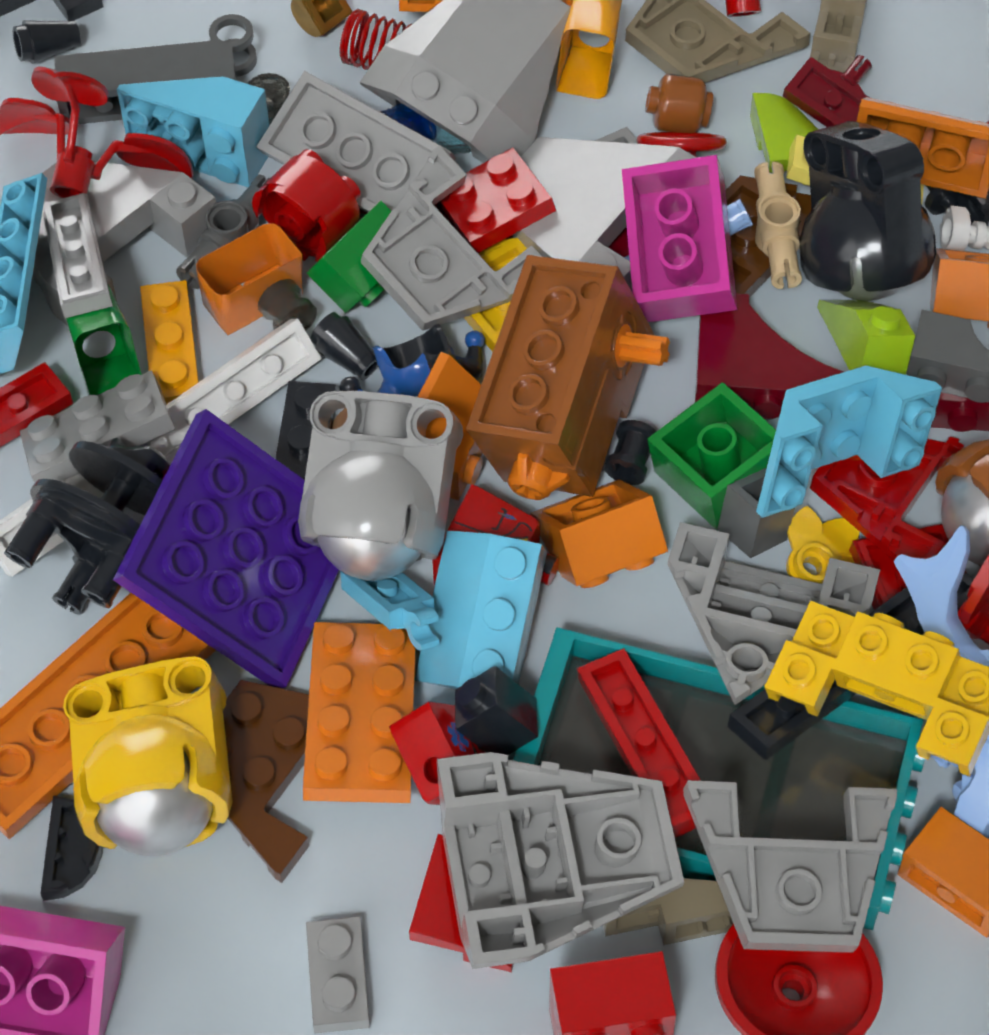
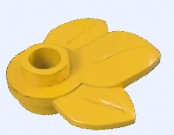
[786,506,860,584]

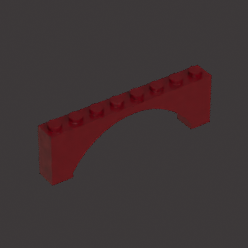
[695,293,989,432]

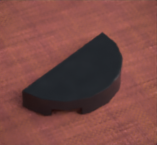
[40,796,103,901]

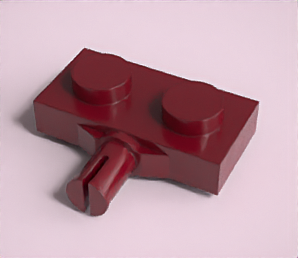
[783,55,872,127]

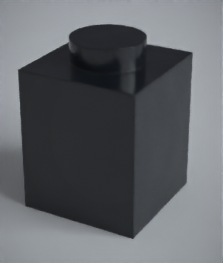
[455,666,538,755]

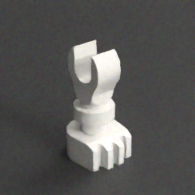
[940,206,989,251]

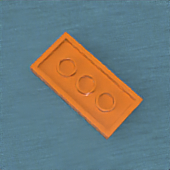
[303,622,415,803]

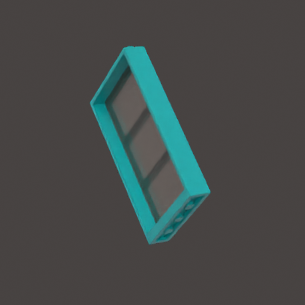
[513,627,925,931]

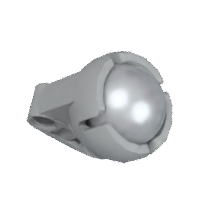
[298,391,463,581]

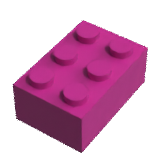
[622,155,737,322]

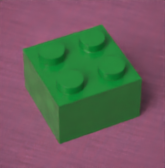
[647,382,776,531]

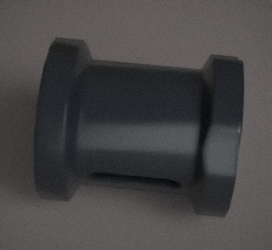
[604,420,657,485]

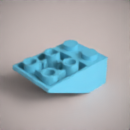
[117,76,269,187]

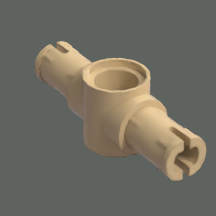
[754,162,802,289]

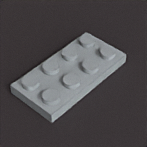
[256,70,456,213]

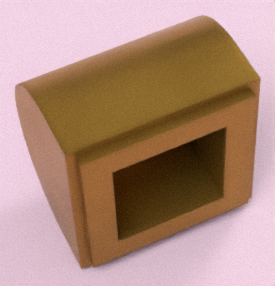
[291,0,352,37]

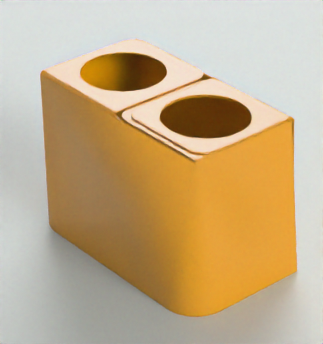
[555,0,622,99]

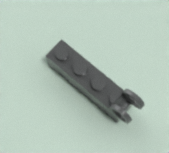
[54,14,257,124]

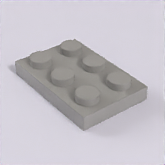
[20,370,175,483]

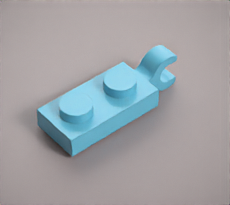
[341,571,440,651]

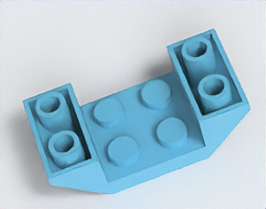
[756,366,942,518]

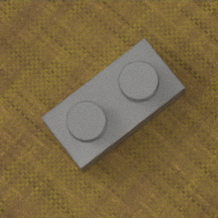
[306,917,370,1034]

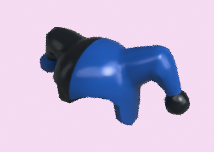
[339,324,485,397]

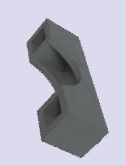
[907,310,989,403]

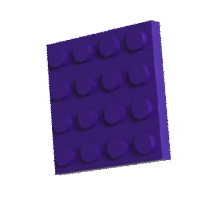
[113,409,339,689]

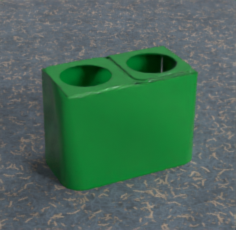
[66,284,142,395]

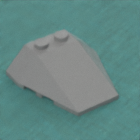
[360,0,571,163]
[437,752,684,969]

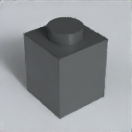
[717,468,795,558]

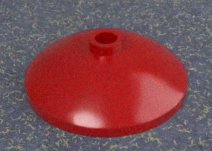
[715,924,883,1035]

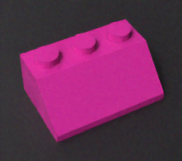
[0,906,125,1035]

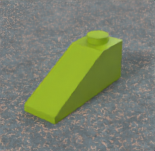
[817,300,915,375]

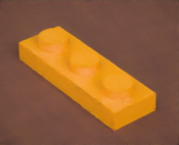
[140,280,199,404]

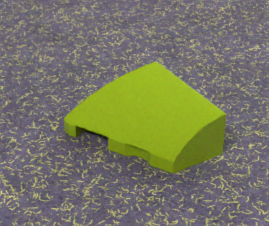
[750,93,819,173]

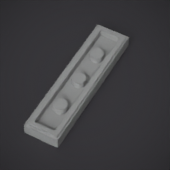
[42,193,113,318]

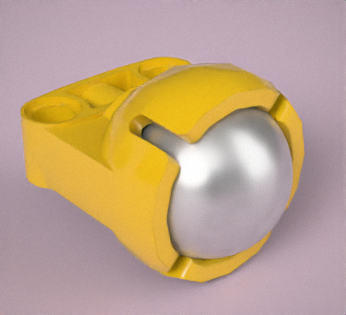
[63,656,233,856]

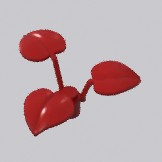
[0,66,194,198]

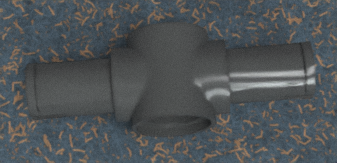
[176,174,270,289]

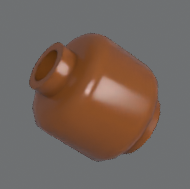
[645,73,713,133]

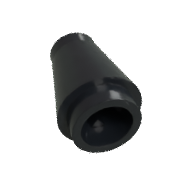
[12,20,81,64]
[310,312,378,380]

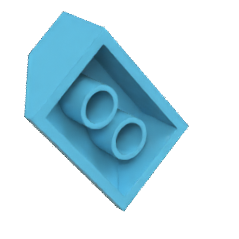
[414,531,547,689]

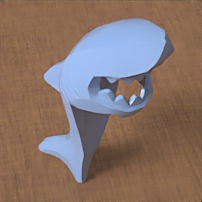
[894,525,989,839]

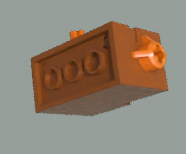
[466,255,670,500]

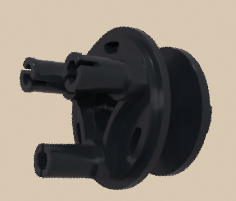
[4,438,170,615]

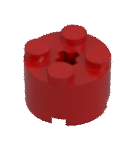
[252,149,361,262]

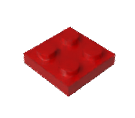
[438,147,556,253]

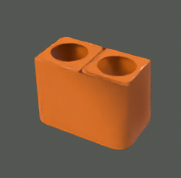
[196,223,303,335]

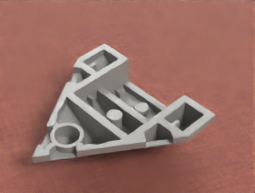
[668,522,880,705]

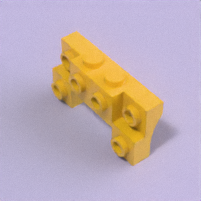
[764,600,989,777]

